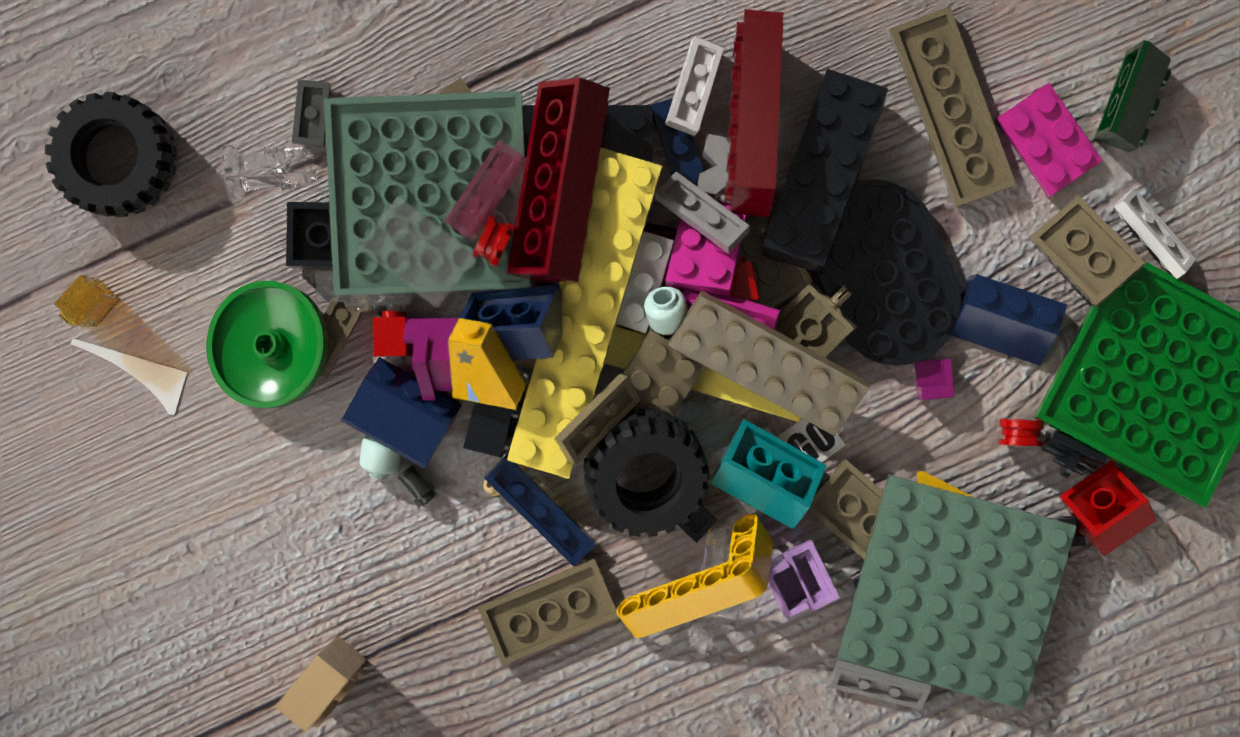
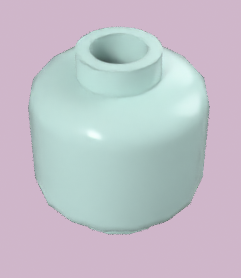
[644,287,688,335]
[360,436,402,479]

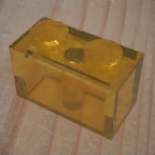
[54,275,121,327]

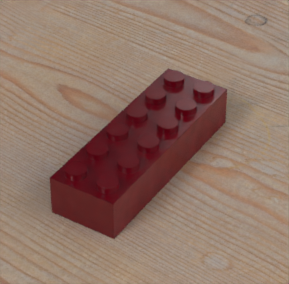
[725,10,784,217]
[507,77,610,282]

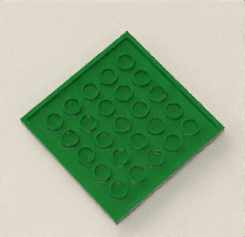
[1034,261,1240,508]

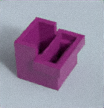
[403,318,458,400]

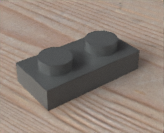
[292,79,332,147]

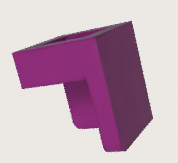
[914,359,954,400]

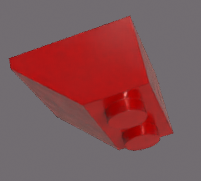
[1059,461,1156,556]

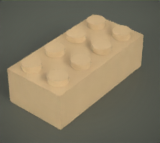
[275,636,367,732]

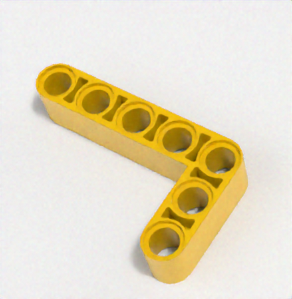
[616,514,773,638]

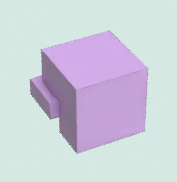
[768,539,840,619]

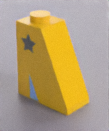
[448,318,525,410]

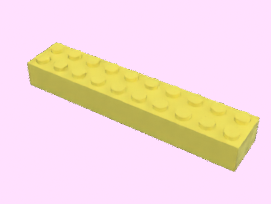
[507,147,662,479]

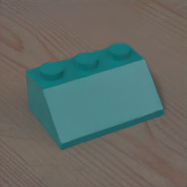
[710,419,827,530]

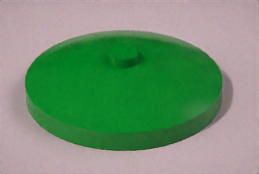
[206,281,329,409]

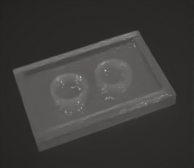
[358,196,475,308]

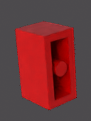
[373,311,415,357]

